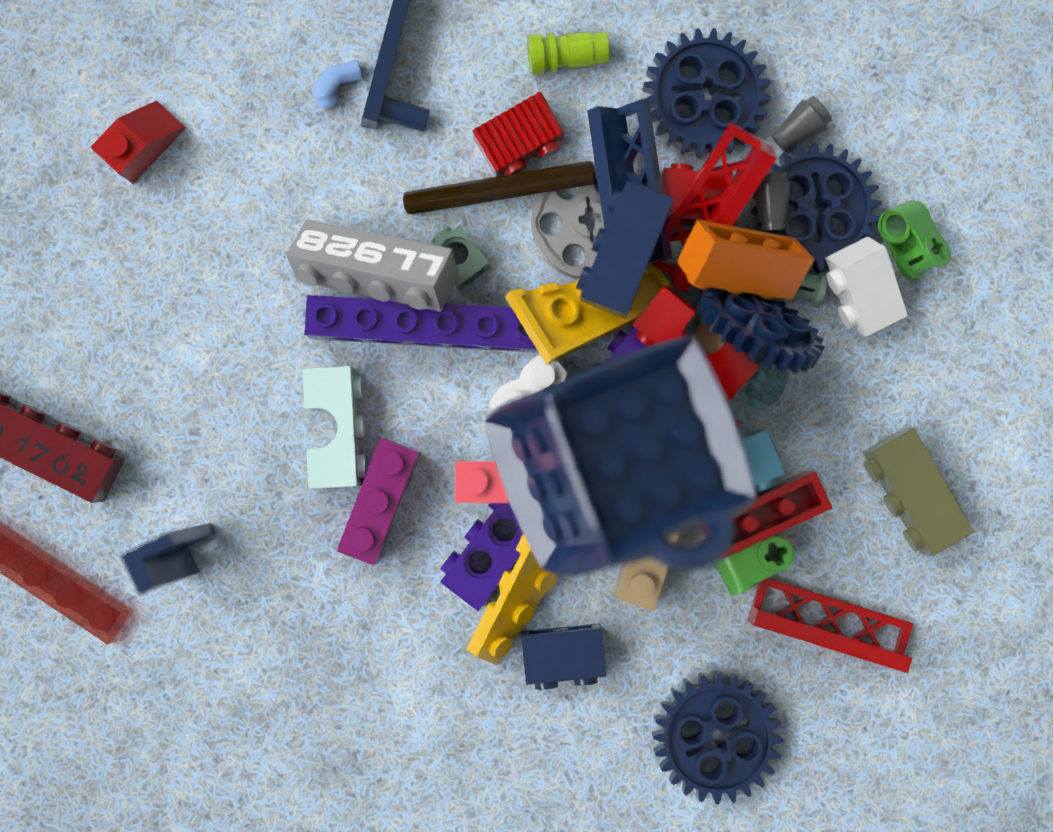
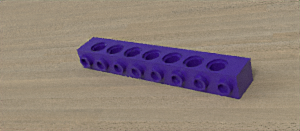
[440,326,648,611]

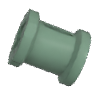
[779,272,827,307]

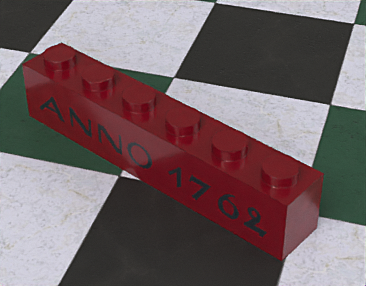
[0,390,125,503]

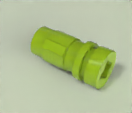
[527,32,609,75]

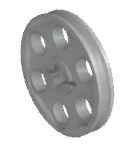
[531,161,604,279]

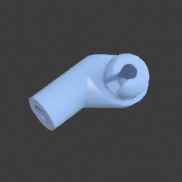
[312,60,363,109]

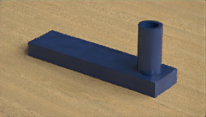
[361,0,430,132]

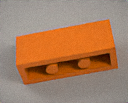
[677,220,815,300]

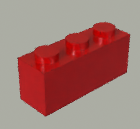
[700,471,833,558]

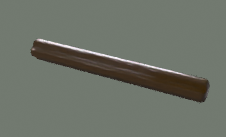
[403,161,596,215]

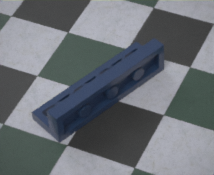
[587,99,672,265]
[120,523,216,595]

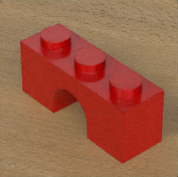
[632,285,761,403]

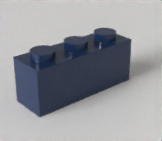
[576,181,674,319]

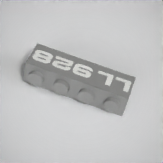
[286,219,459,312]

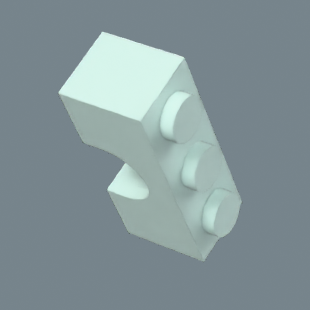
[302,366,368,489]

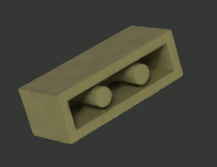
[862,428,974,556]

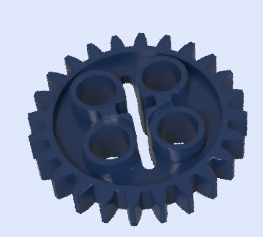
[642,28,771,159]
[751,143,882,273]
[697,287,825,374]
[652,671,783,805]

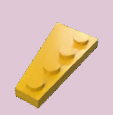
[505,265,674,365]
[466,535,558,665]

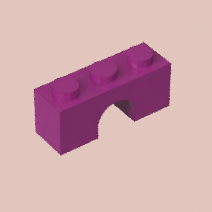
[336,438,422,566]

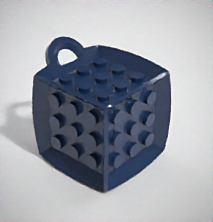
[485,336,757,576]

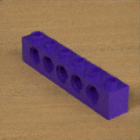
[304,295,539,353]

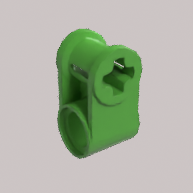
[878,200,951,281]
[715,534,794,595]

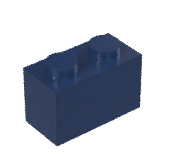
[521,623,606,690]

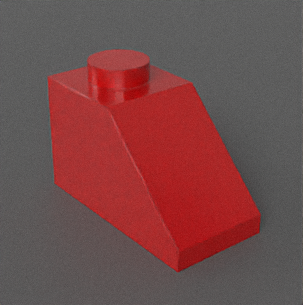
[90,100,186,184]

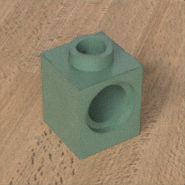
[431,225,490,292]

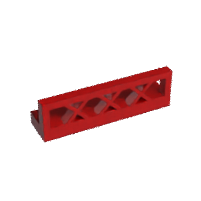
[651,122,777,293]
[747,578,914,673]

